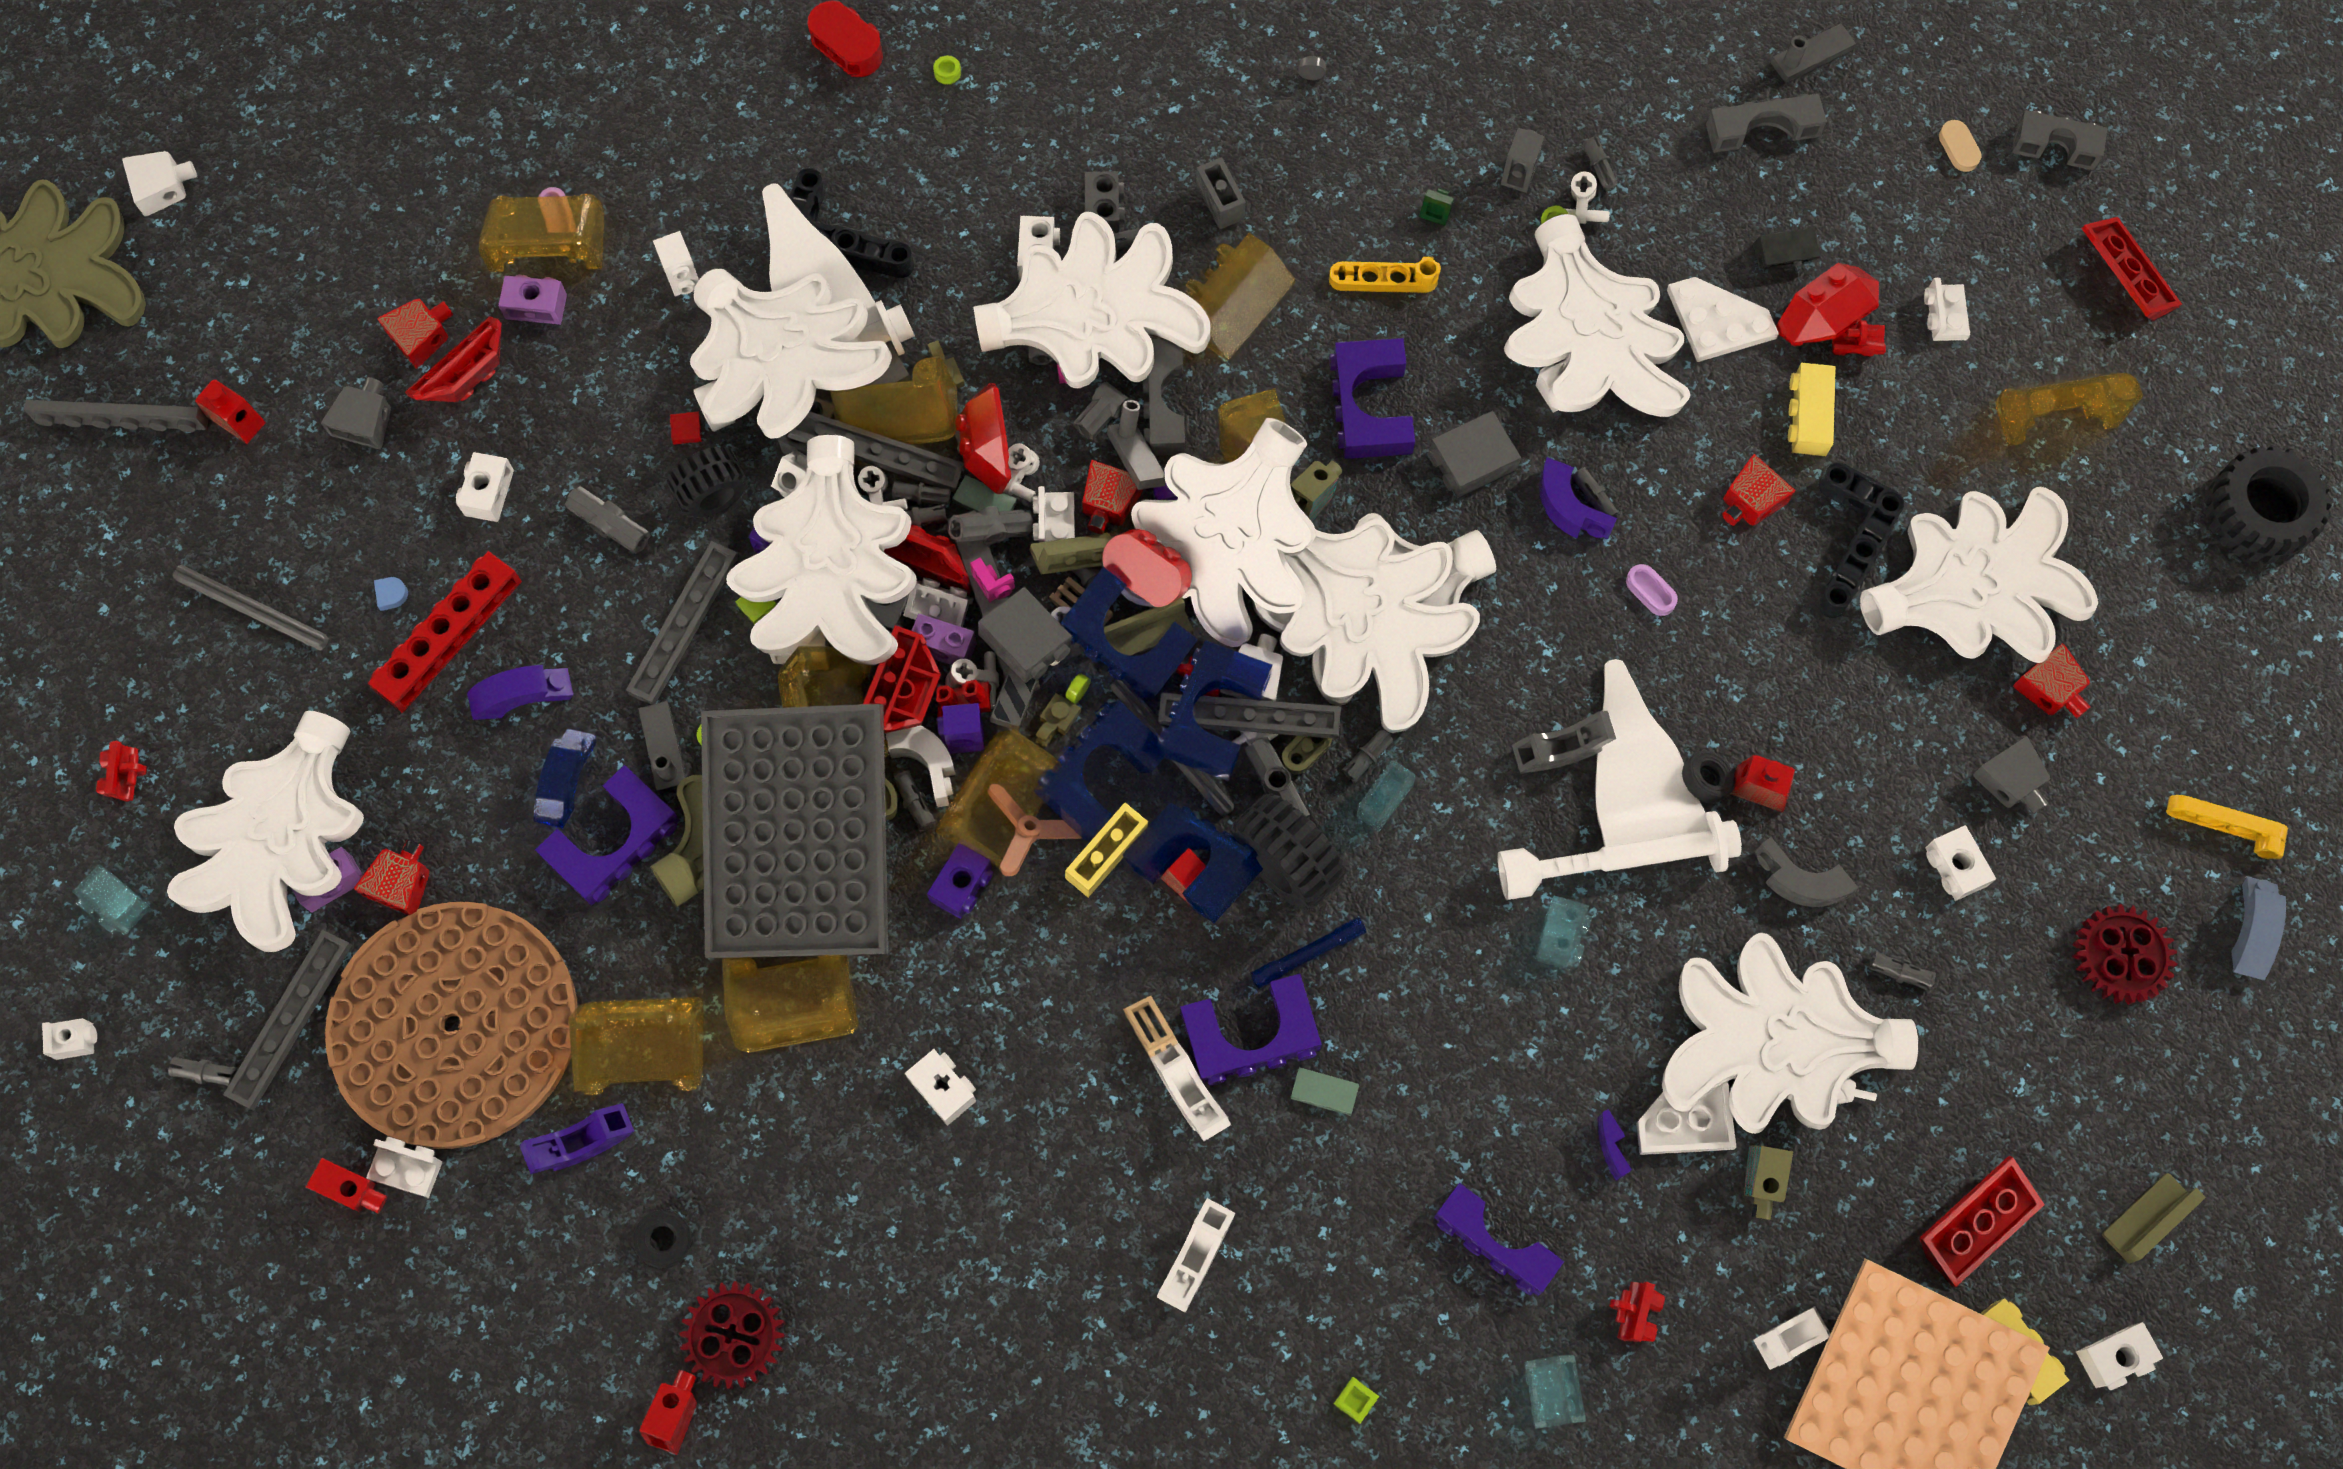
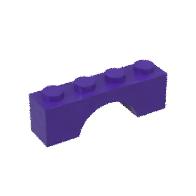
[1434,1183,1564,1296]

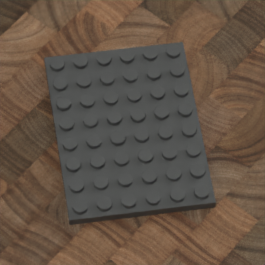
[701,704,888,958]

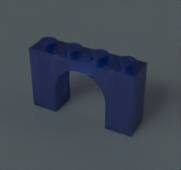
[1060,567,1198,700]
[1158,640,1273,781]
[1033,701,1170,840]
[1123,802,1263,923]

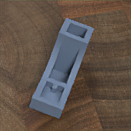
[2231,876,2286,980]

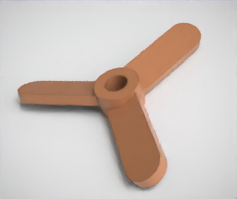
[987,784,1087,876]

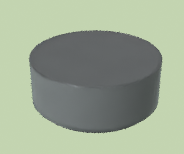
[1298,56,1326,80]

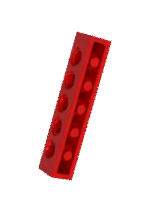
[368,551,522,713]

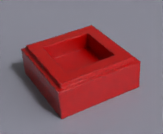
[670,411,702,445]

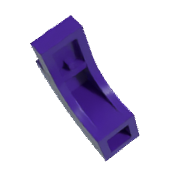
[1539,457,1617,539]
[467,665,573,720]
[519,1103,634,1174]

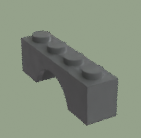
[1706,93,1827,153]
[1143,339,1185,456]

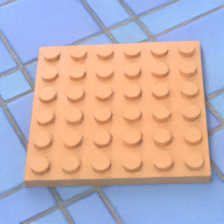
[1784,1259,2050,1469]

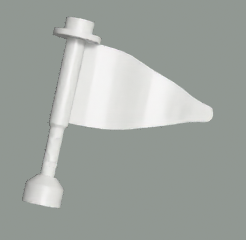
[694,184,915,432]
[1498,659,1741,900]

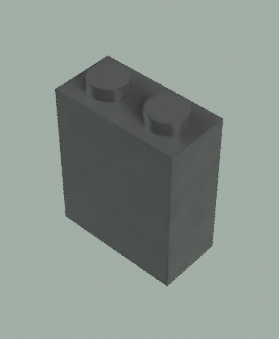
[1428,411,1521,498]
[978,587,1072,683]

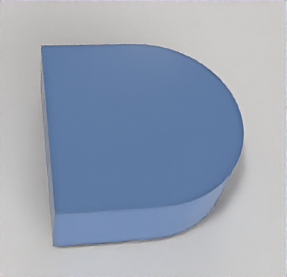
[374,577,408,611]

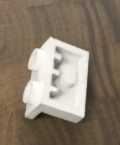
[1924,278,1970,341]
[1033,486,1075,542]
[903,577,974,627]
[366,1137,443,1198]

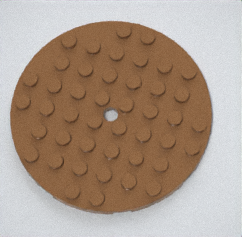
[325,902,578,1149]

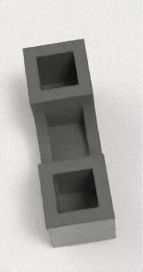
[2012,110,2108,170]

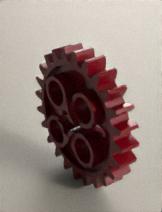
[2072,904,2178,1005]
[679,1281,786,1390]

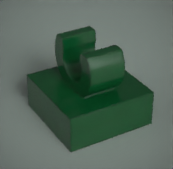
[1419,188,1454,226]

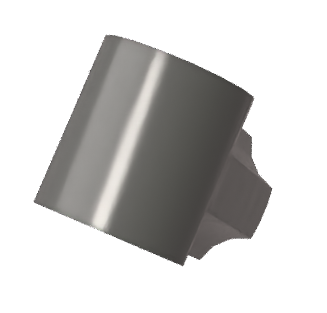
[1074,382,1130,440]

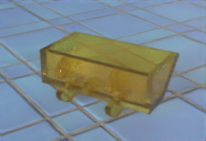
[1185,233,1296,361]

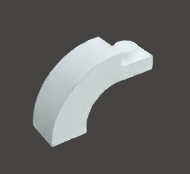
[885,726,956,808]
[1150,1041,1231,1141]
[1157,1198,1235,1312]
[1754,1306,1830,1370]

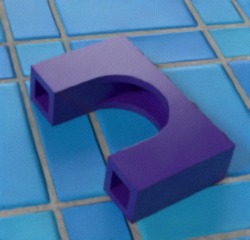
[1329,338,1415,459]
[535,765,680,906]
[1180,974,1322,1086]

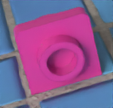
[970,557,1015,602]

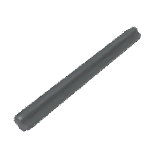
[173,565,329,650]
[1111,677,1234,817]

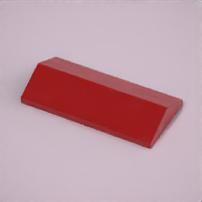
[2081,217,2182,321]
[1919,1156,2045,1287]

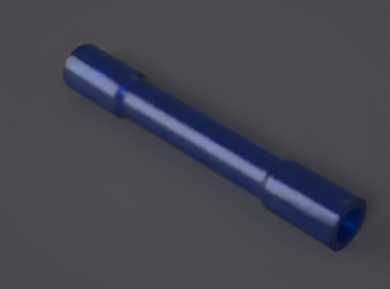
[1250,917,1367,989]

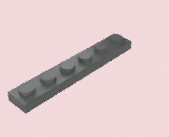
[24,400,208,432]
[788,411,964,493]
[626,541,739,705]
[1158,693,1341,739]
[223,930,352,1111]

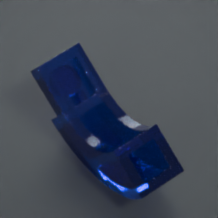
[534,729,596,828]

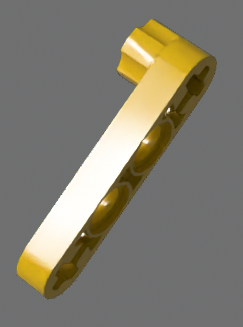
[1329,257,1441,293]
[2166,795,2288,859]

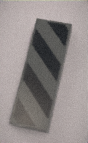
[990,668,1039,731]

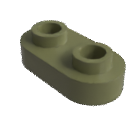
[1282,736,1332,775]

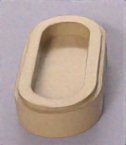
[1939,120,1981,172]

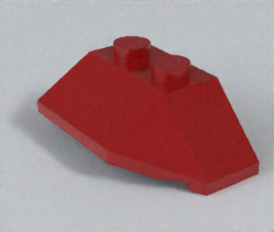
[1776,263,1879,347]
[405,316,502,402]
[955,383,1011,494]
[884,525,972,596]
[863,625,941,733]

